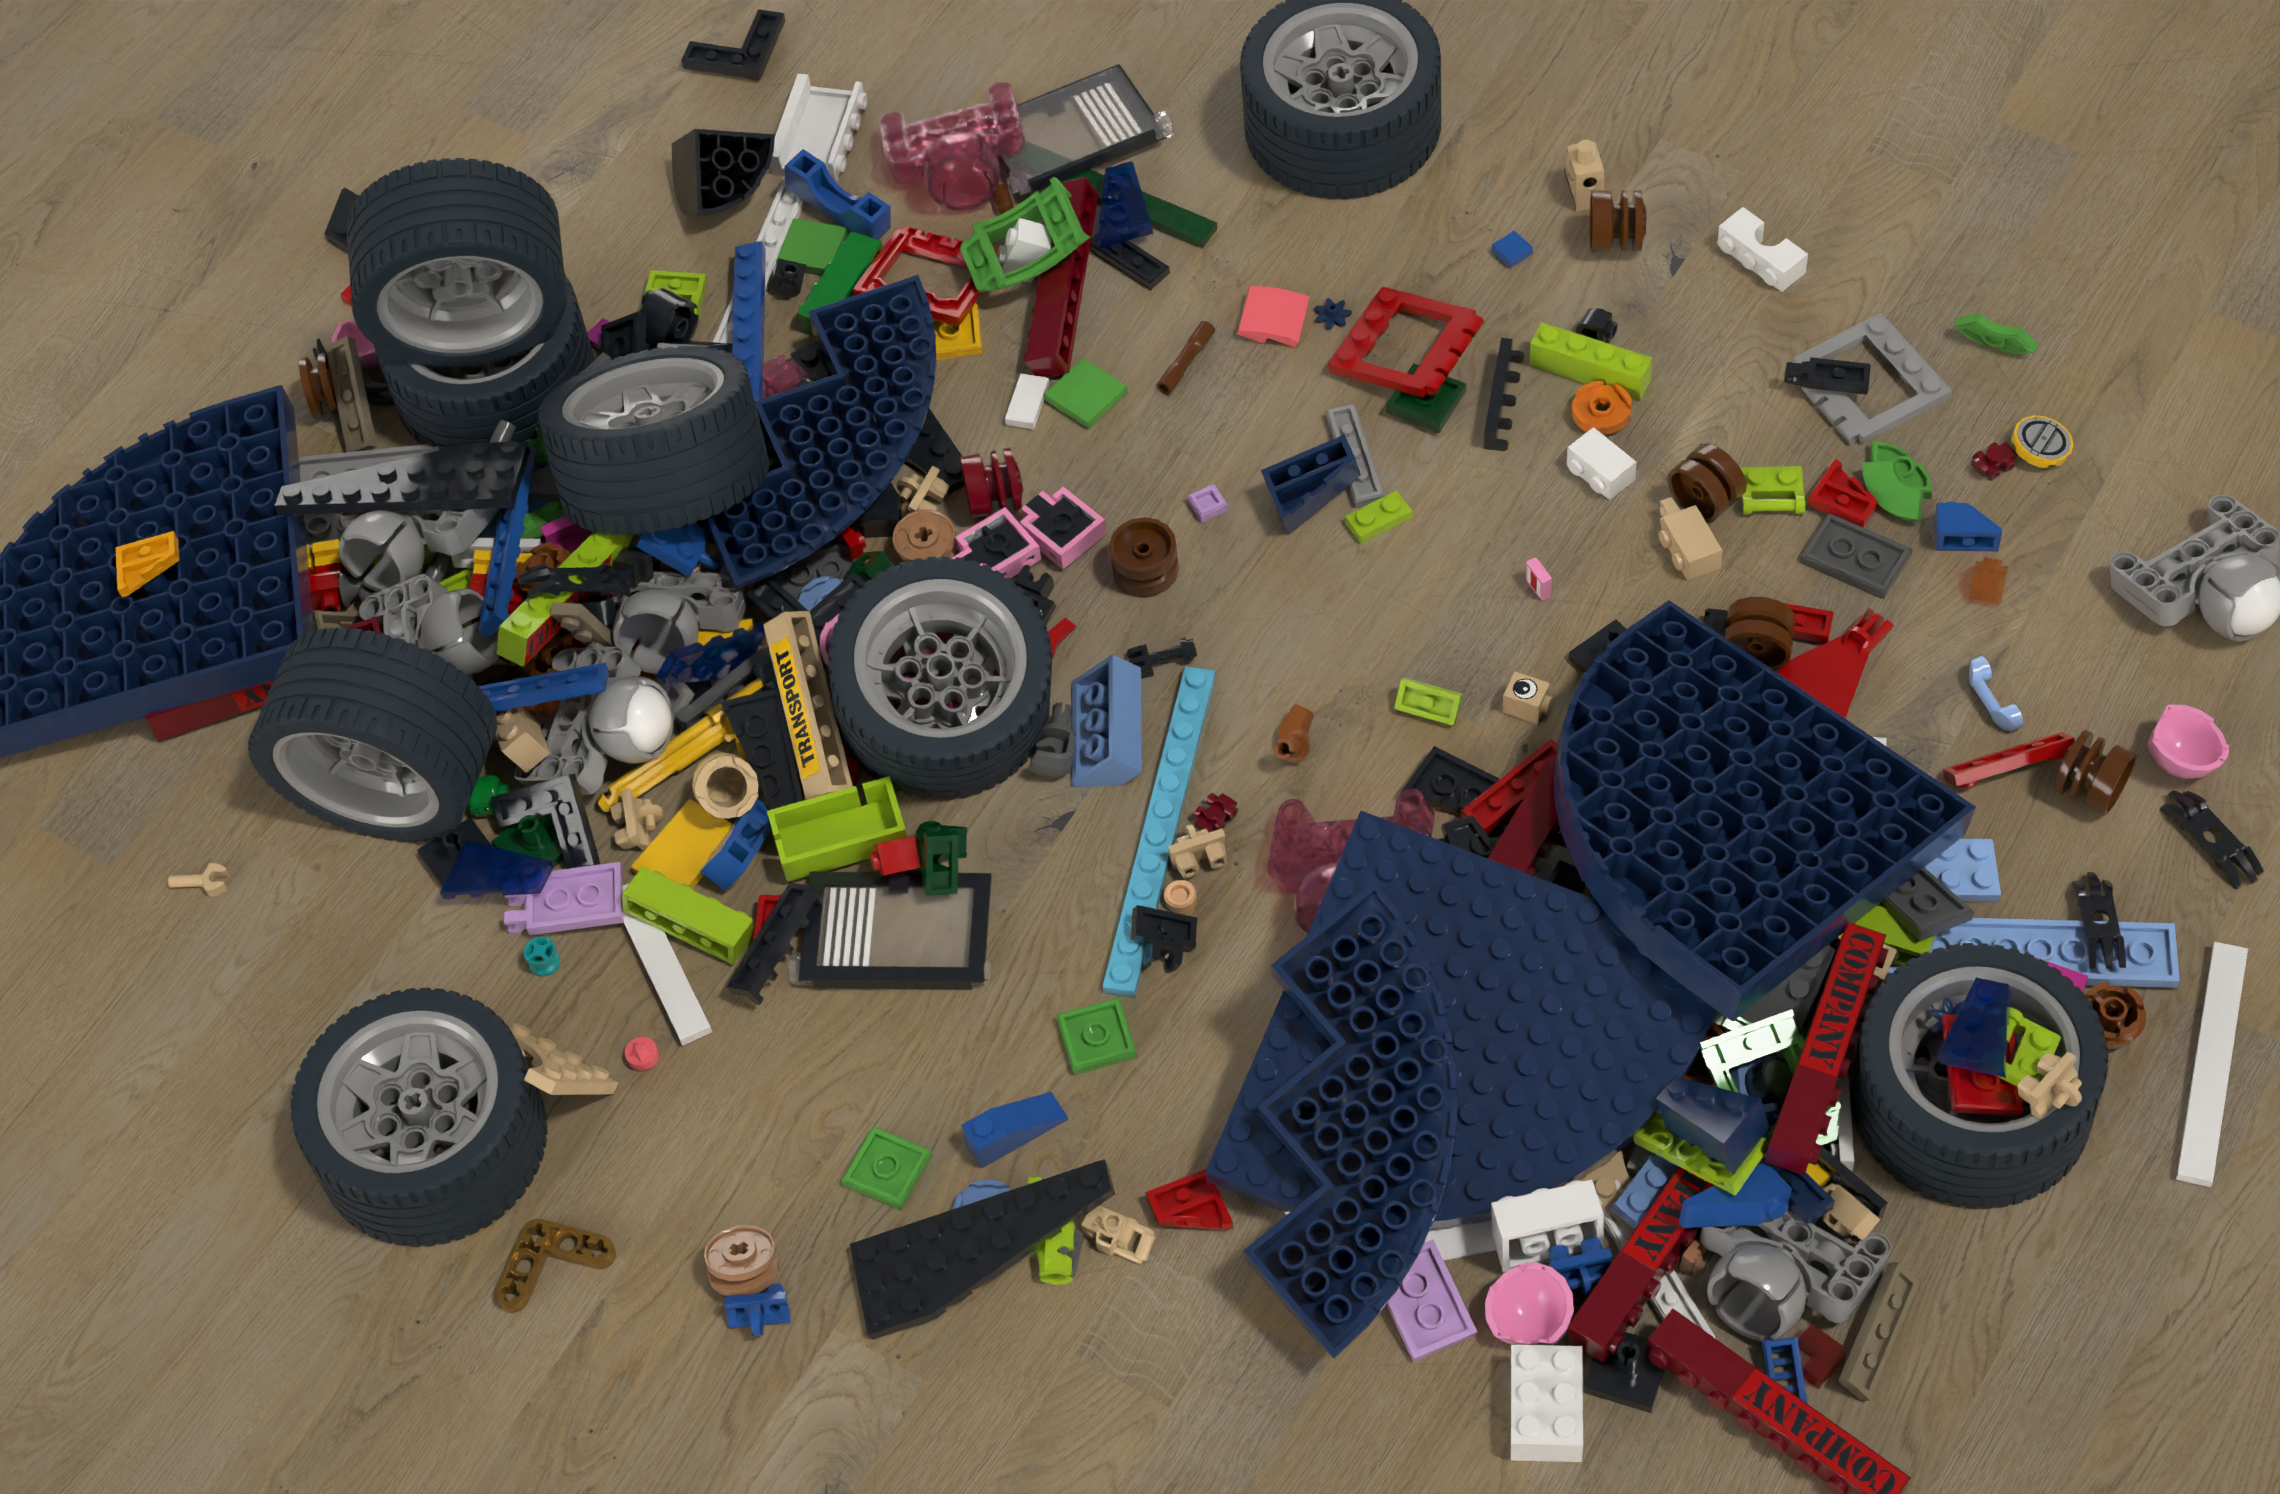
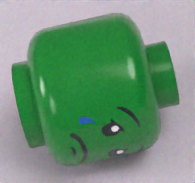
[466,775,509,817]

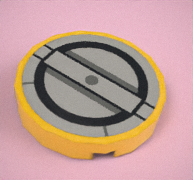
[2011,415,2074,468]

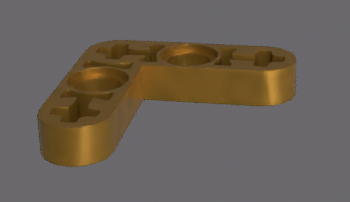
[495,1219,616,1313]

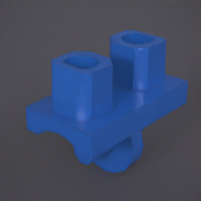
[1549,1237,1612,1297]

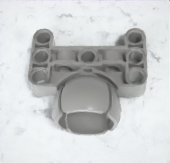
[336,508,500,592]
[593,566,749,674]
[359,574,499,675]
[1699,1164,1892,1341]

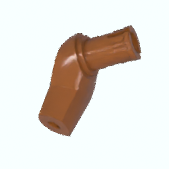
[1274,704,1314,763]

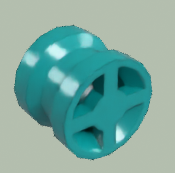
[524,936,560,977]

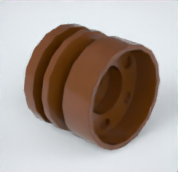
[1590,190,1646,252]
[2054,730,2137,815]

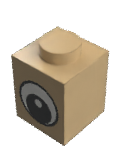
[1503,671,1553,725]

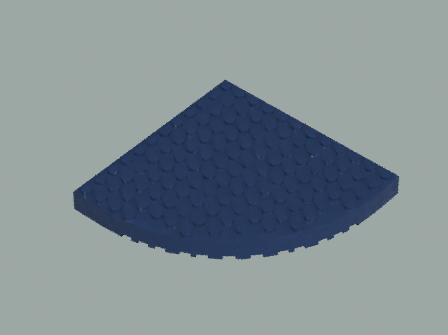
[0,385,314,758]
[1553,600,1976,1022]
[1205,811,1718,1229]

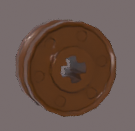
[299,353,339,418]

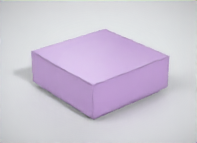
[1187,484,1228,523]

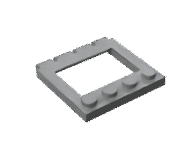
[1792,313,1952,445]

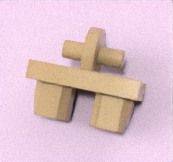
[896,466,950,518]
[610,788,663,851]
[1168,824,1227,879]
[2018,1052,2082,1119]

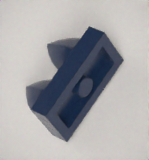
[1771,1164,1835,1224]

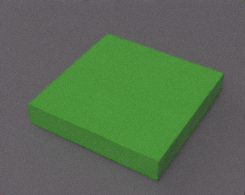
[776,218,848,275]
[1044,358,1128,429]
[1056,997,1138,1076]
[841,1126,933,1211]

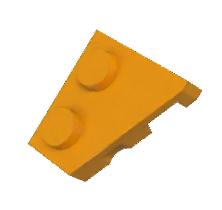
[116,531,179,598]

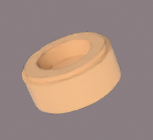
[1164,880,1197,913]

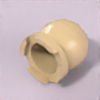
[692,752,759,819]

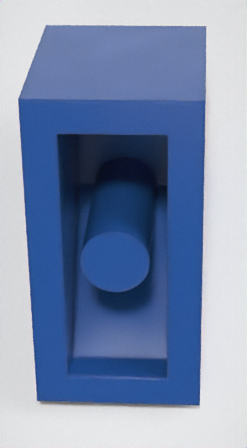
[1934,502,2002,552]

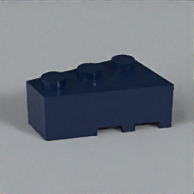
[1261,434,1361,535]
[1656,1076,1770,1175]

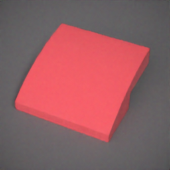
[1237,286,1310,348]

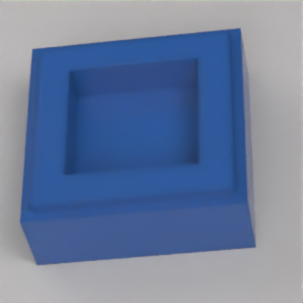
[1492,230,1533,268]

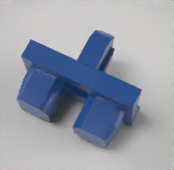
[724,1283,791,1336]

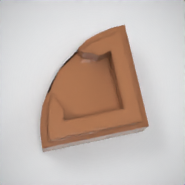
[1679,1240,1708,1276]

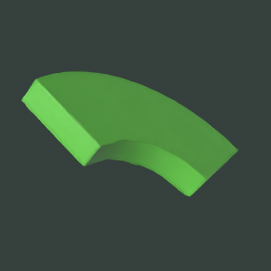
[1954,313,2038,354]
[1870,441,1932,499]
[1863,461,1923,522]

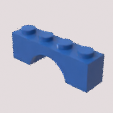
[785,149,891,240]

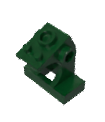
[915,821,967,896]

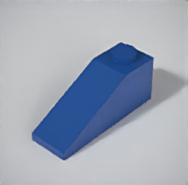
[700,799,772,891]
[961,1092,1068,1168]
[1679,1162,1792,1228]

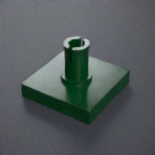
[491,813,564,879]

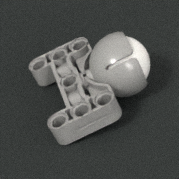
[2110,495,2280,641]
[513,646,673,795]

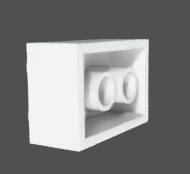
[1491,1179,1604,1272]
[1511,1345,1583,1462]

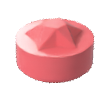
[625,1037,659,1071]

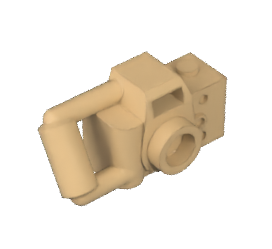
[1822,1183,1881,1241]
[1081,1206,1156,1264]

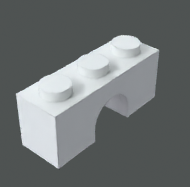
[1717,207,1808,292]

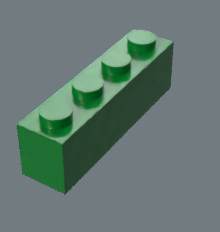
[797,231,883,336]

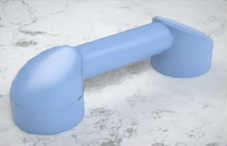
[1969,656,2023,731]

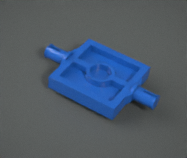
[636,524,721,577]

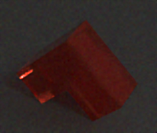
[1798,1323,1848,1389]

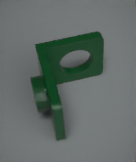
[846,551,896,580]

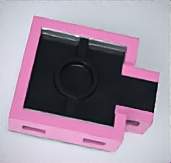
[1020,486,1107,570]
[952,507,1041,579]

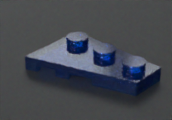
[1097,161,1154,248]
[440,841,554,899]
[1938,977,2011,1078]

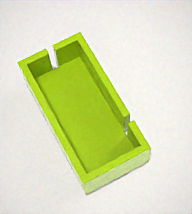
[767,776,907,882]

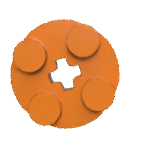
[1572,381,1632,435]

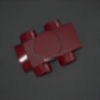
[1971,442,2017,480]
[1193,793,1238,833]

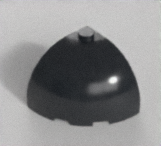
[671,129,775,216]

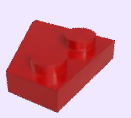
[1807,459,1878,528]
[1146,1169,1234,1230]

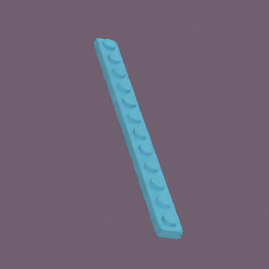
[1103,666,1216,998]

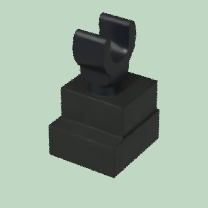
[613,547,654,589]

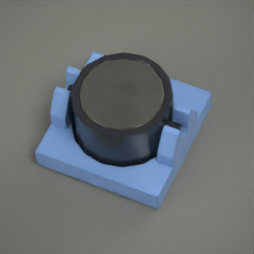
[1730,1053,1793,1127]

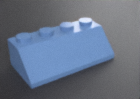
[1072,654,1142,788]

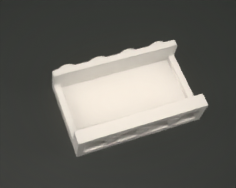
[770,74,868,183]

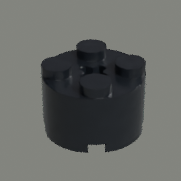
[640,288,699,348]

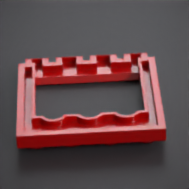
[853,226,997,327]
[1328,287,1484,398]

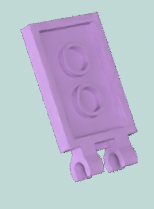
[504,862,624,935]
[1386,1239,1477,1362]

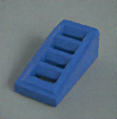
[1760,1337,1808,1404]

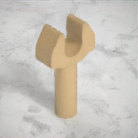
[168,863,230,897]

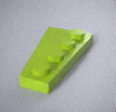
[1633,1113,1769,1196]

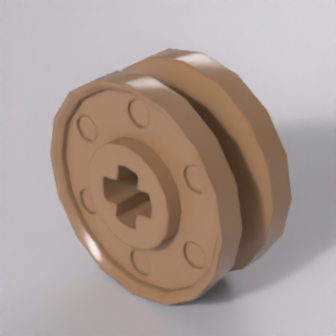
[893,509,958,563]
[704,1225,779,1296]

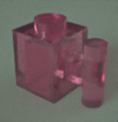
[763,353,809,397]

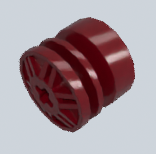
[960,447,1023,519]

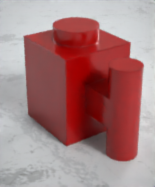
[870,836,921,876]

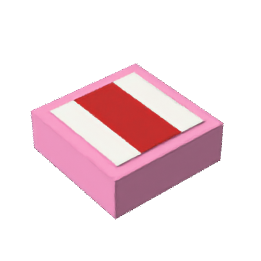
[1526,557,1552,601]

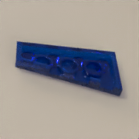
[656,621,766,684]

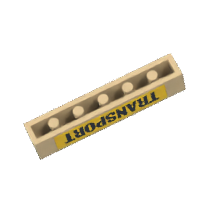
[763,611,853,800]

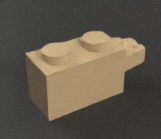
[1658,497,1723,581]
[495,707,550,773]

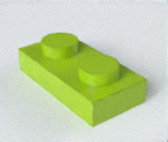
[1345,490,1413,544]
[1394,677,1464,726]

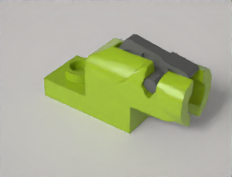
[1028,1177,1084,1285]

